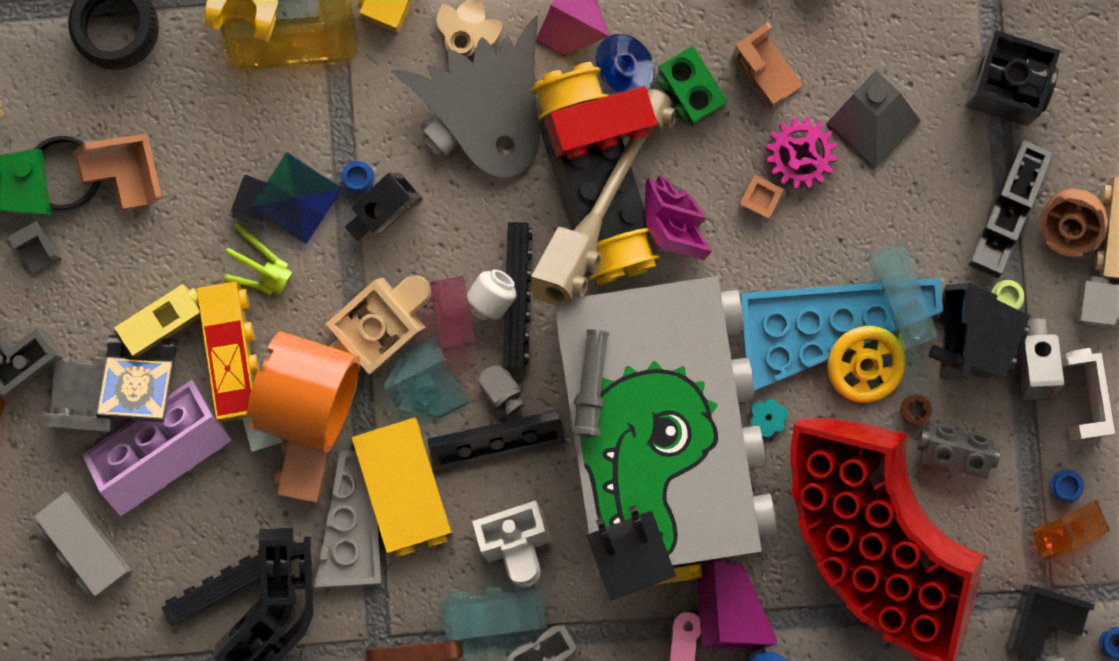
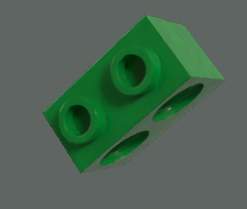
[656,45,728,127]

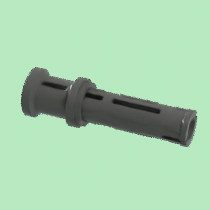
[570,329,609,437]

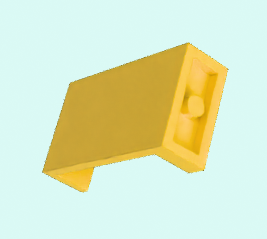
[351,417,453,557]

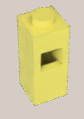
[114,284,201,358]

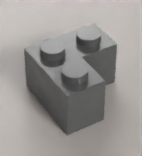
[0,329,64,398]

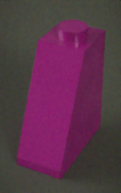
[697,557,777,651]

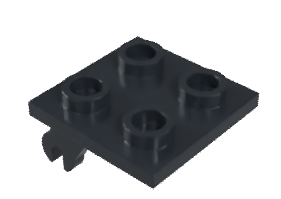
[586,505,676,601]

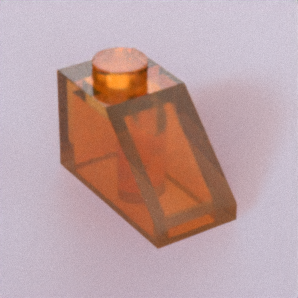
[1031,500,1110,561]

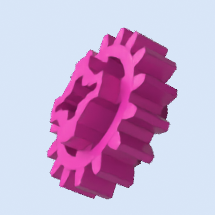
[765,117,838,190]

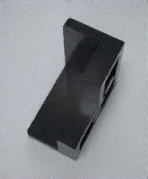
[1006,584,1095,658]

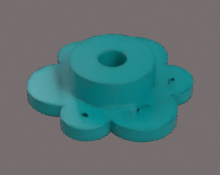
[750,399,788,437]

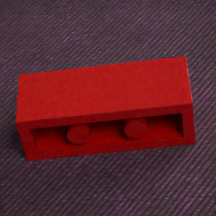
[544,86,658,160]

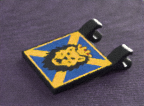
[96,335,177,422]

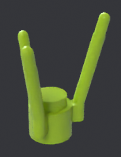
[224,223,293,296]

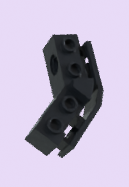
[214,528,313,661]

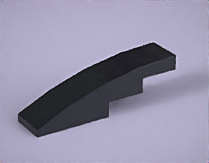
[968,140,1053,279]

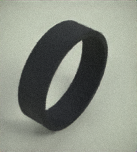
[34,136,101,211]

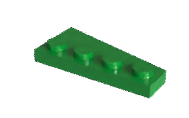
[0,149,51,215]

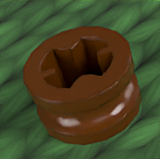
[900,395,932,425]

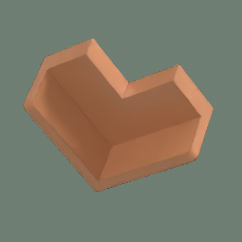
[732,22,802,109]
[73,133,162,211]

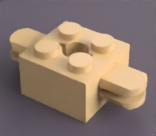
[326,275,432,375]

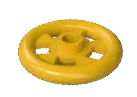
[827,326,906,403]

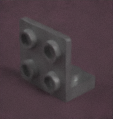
[42,361,117,433]

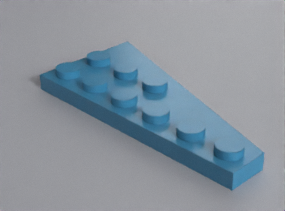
[740,278,943,391]

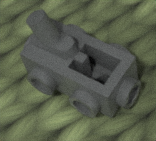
[916,425,1001,481]

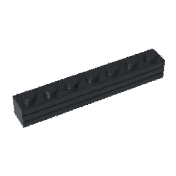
[503,222,533,369]
[162,540,299,626]

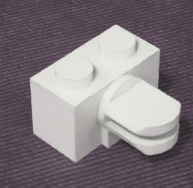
[472,501,552,587]

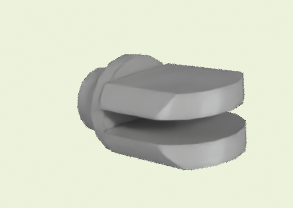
[479,366,524,416]

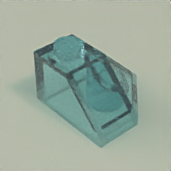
[384,335,469,418]

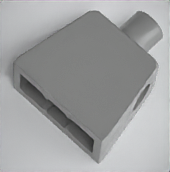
[1018,319,1064,400]

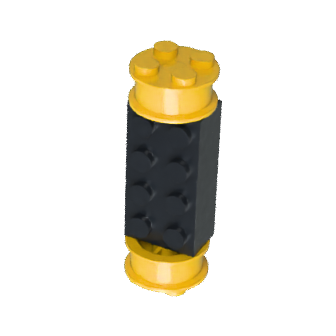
[530,62,660,286]

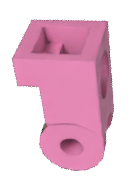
[669,612,701,661]

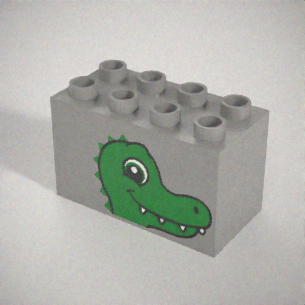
[554,276,777,577]

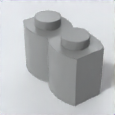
[506,625,577,661]

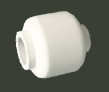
[467,270,516,320]

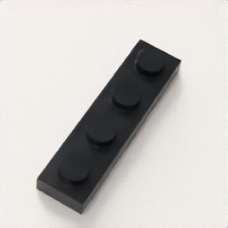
[427,410,565,472]

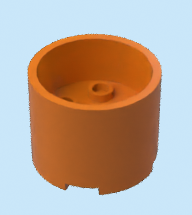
[247,331,360,453]

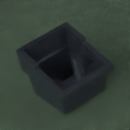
[928,282,1030,380]

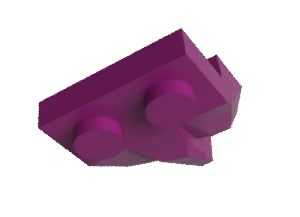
[645,175,712,260]

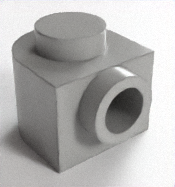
[420,113,459,156]

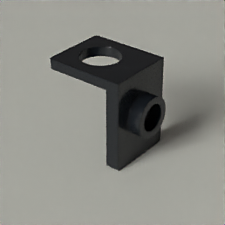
[229,175,267,228]

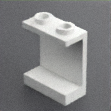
[1061,348,1115,441]

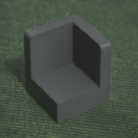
[8,221,62,274]

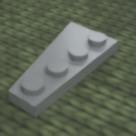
[314,450,382,587]

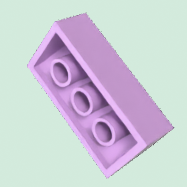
[82,379,232,516]

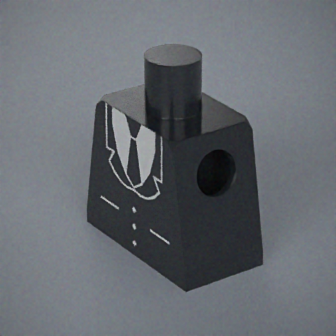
[345,172,422,241]

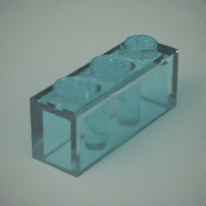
[868,242,939,351]
[441,584,547,641]

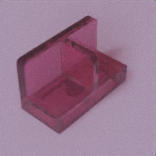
[430,276,476,350]

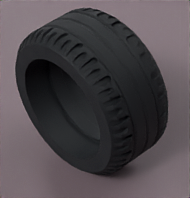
[68,0,159,70]

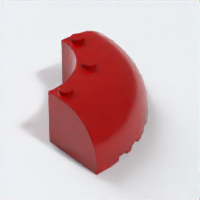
[790,418,985,661]

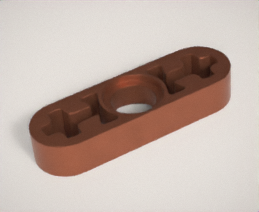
[365,640,463,661]

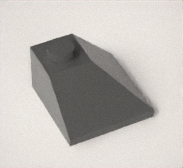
[827,70,921,169]

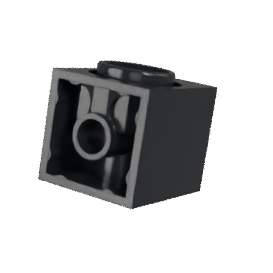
[964,30,1061,126]

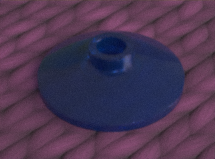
[595,34,655,93]

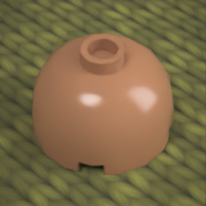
[1039,188,1108,257]

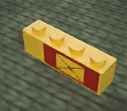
[197,281,260,423]

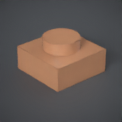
[739,175,784,220]

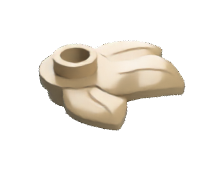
[436,0,502,58]

